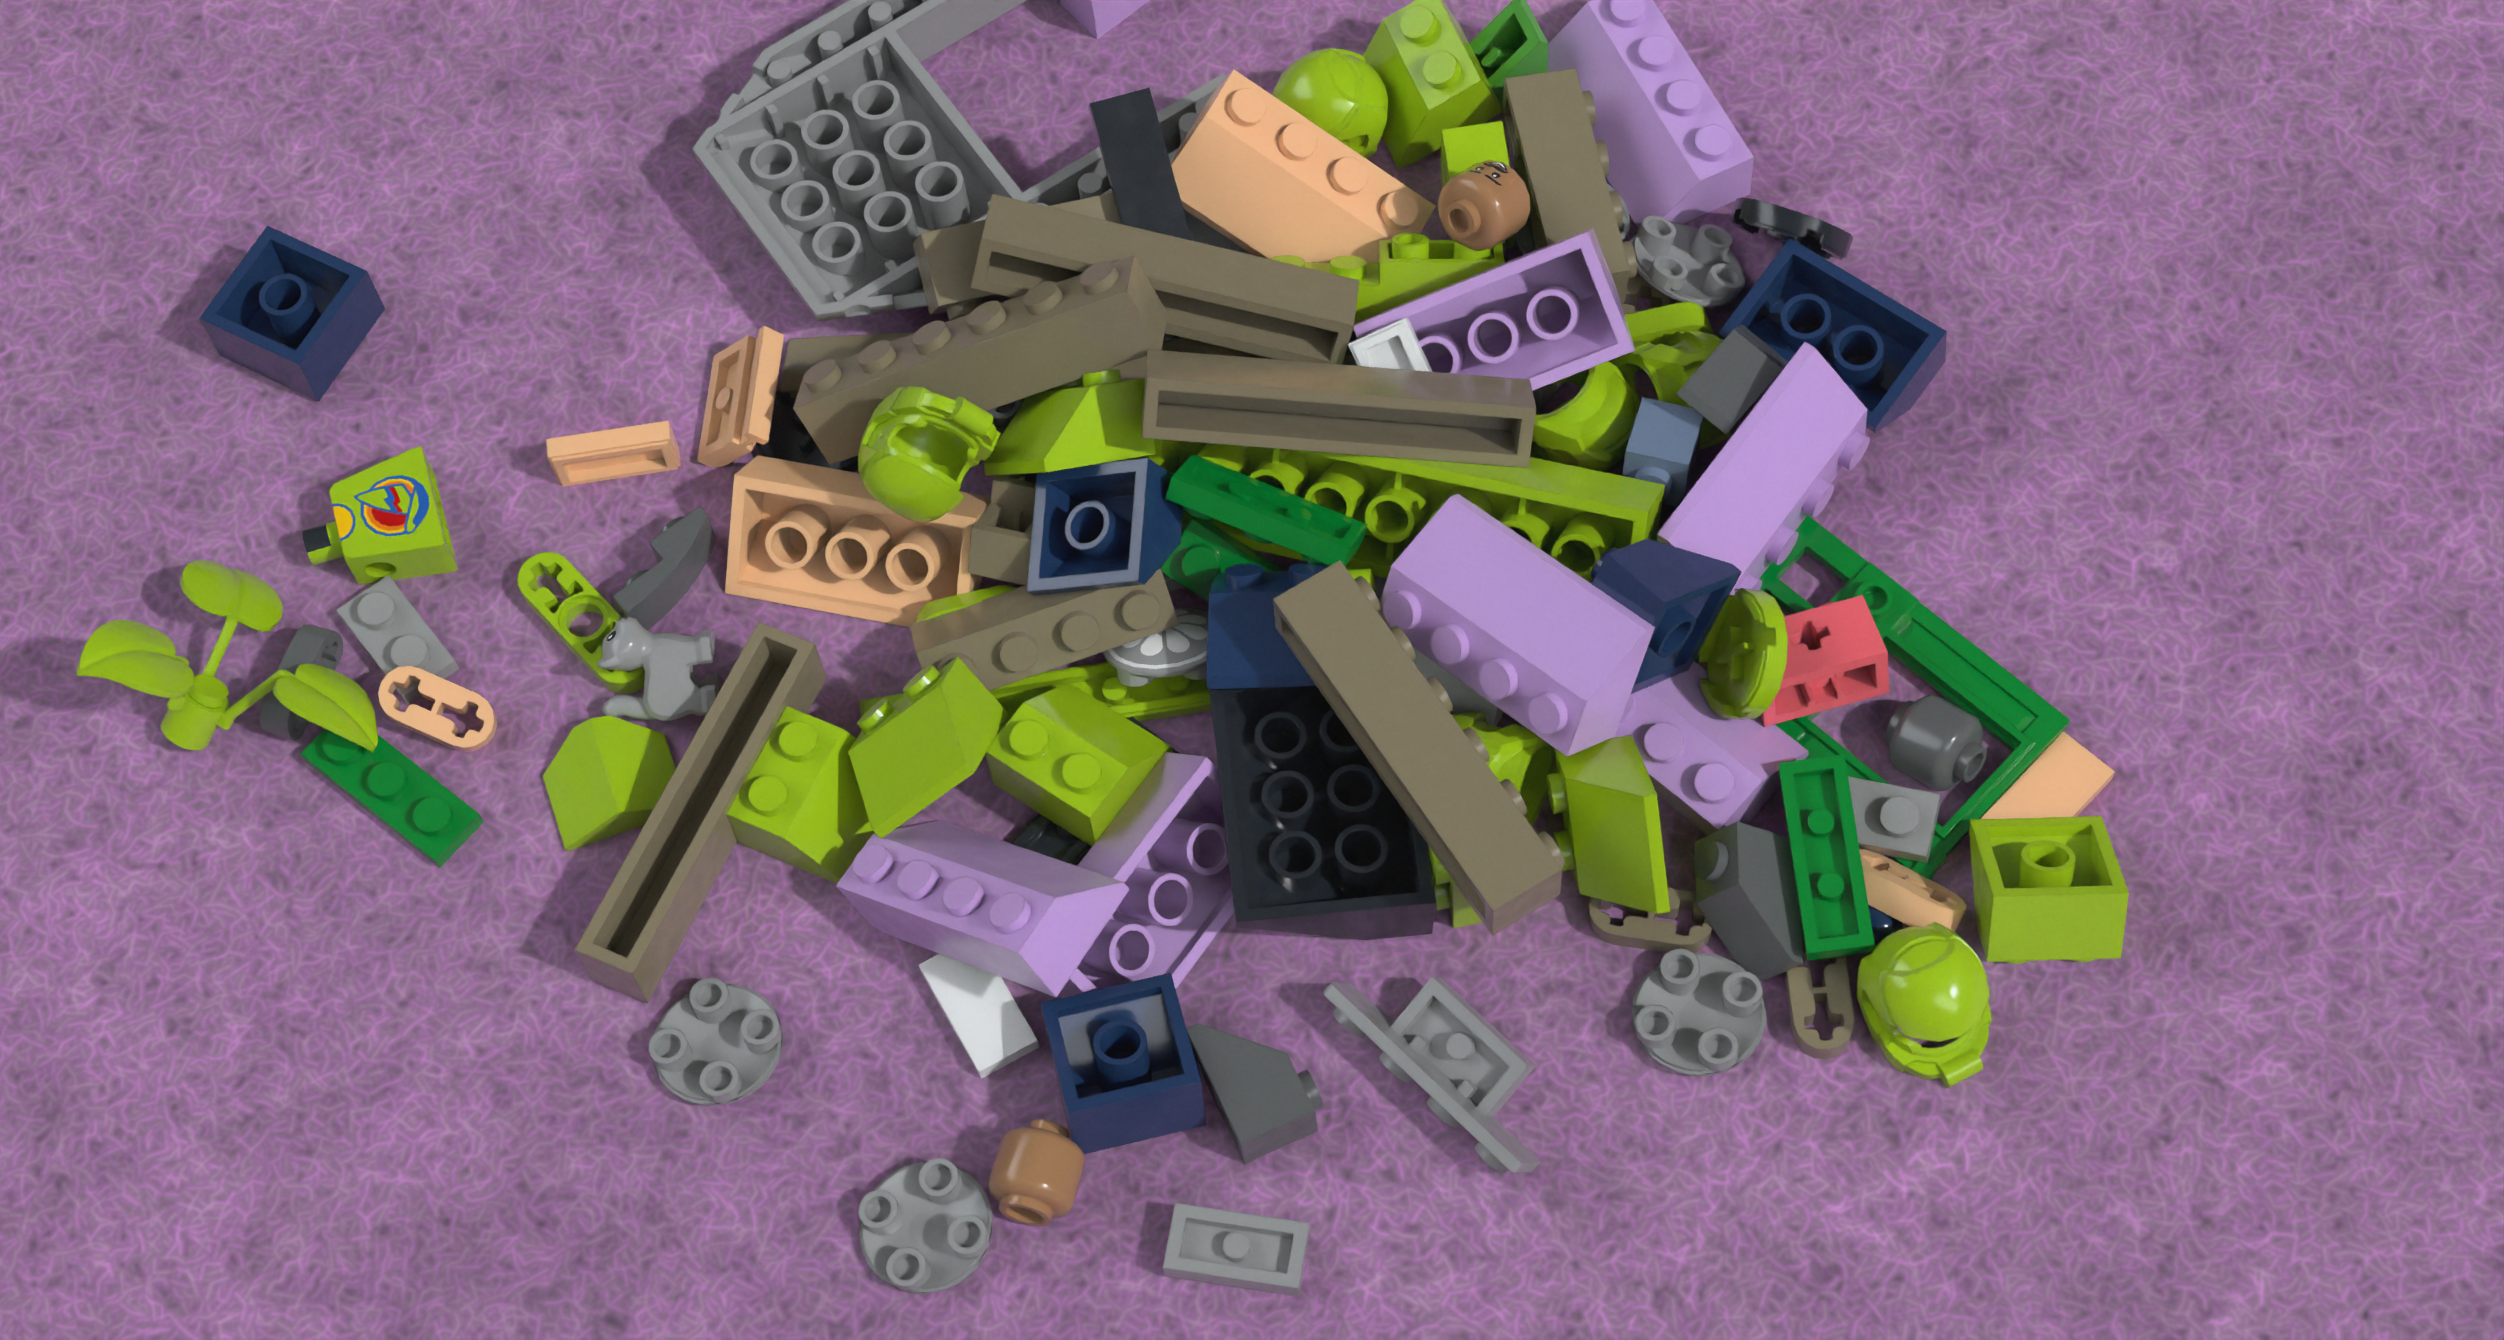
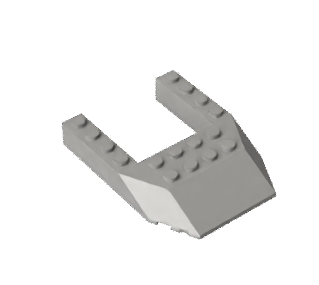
[692,0,1227,321]

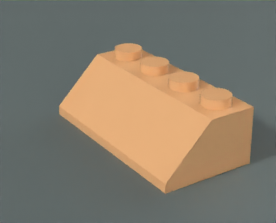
[1170,69,1435,263]
[725,455,991,627]

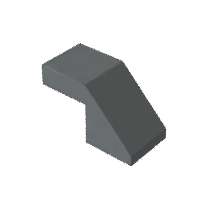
[1677,325,1789,435]

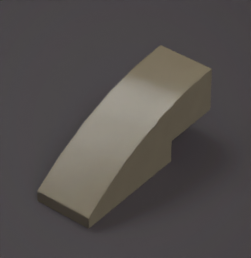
[968,473,1037,585]

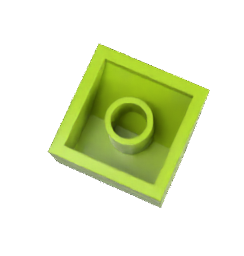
[1363,0,1501,168]
[984,369,1156,476]
[848,657,1009,839]
[985,682,1173,846]
[726,706,875,884]
[1546,735,1670,914]
[1969,816,2129,964]

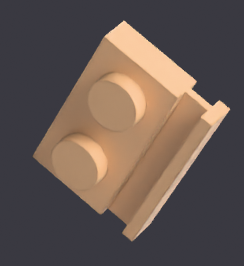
[697,326,784,467]

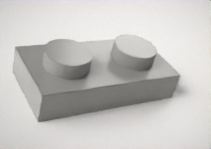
[336,575,459,704]
[1848,776,1941,863]
[1163,1203,1311,1296]

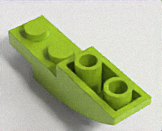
[1271,233,1504,325]

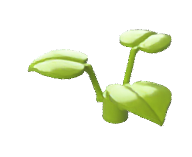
[76,560,378,753]

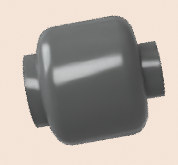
[1885,695,1987,791]

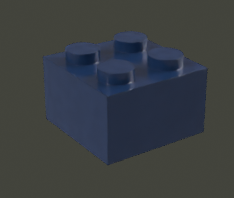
[199,226,385,402]

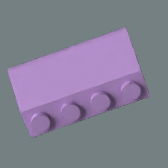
[1548,0,1754,231]
[1353,228,1635,391]
[1657,342,1870,595]
[1377,494,1655,757]
[1612,661,1809,836]
[1059,752,1234,998]
[836,820,1130,997]

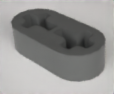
[260,624,343,740]

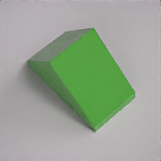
[1469,0,1548,105]

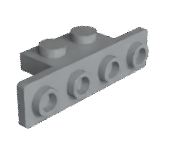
[1323,977,1540,1174]

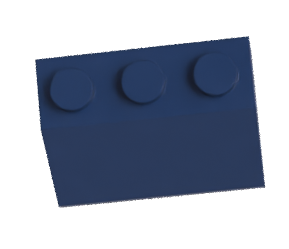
[1718,238,1947,433]

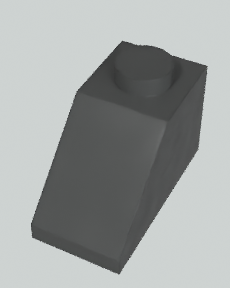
[1693,821,1803,981]
[1186,1023,1323,1164]

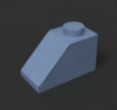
[1622,397,1704,507]

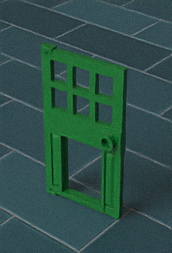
[1694,515,2070,880]

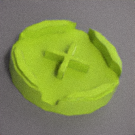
[1698,588,1788,720]

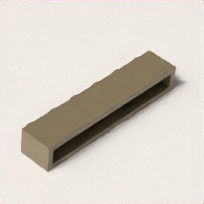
[971,194,1359,365]
[793,255,1168,465]
[1142,349,1536,468]
[1273,560,1565,936]
[574,622,827,1003]

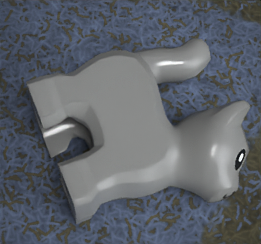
[597,617,720,721]

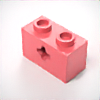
[1760,595,1890,727]

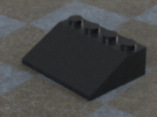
[1209,686,1436,940]

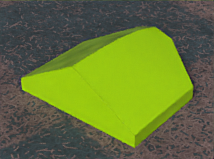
[543,715,676,852]

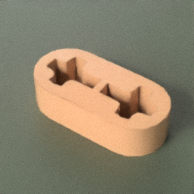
[378,666,497,752]
[1860,849,1967,932]

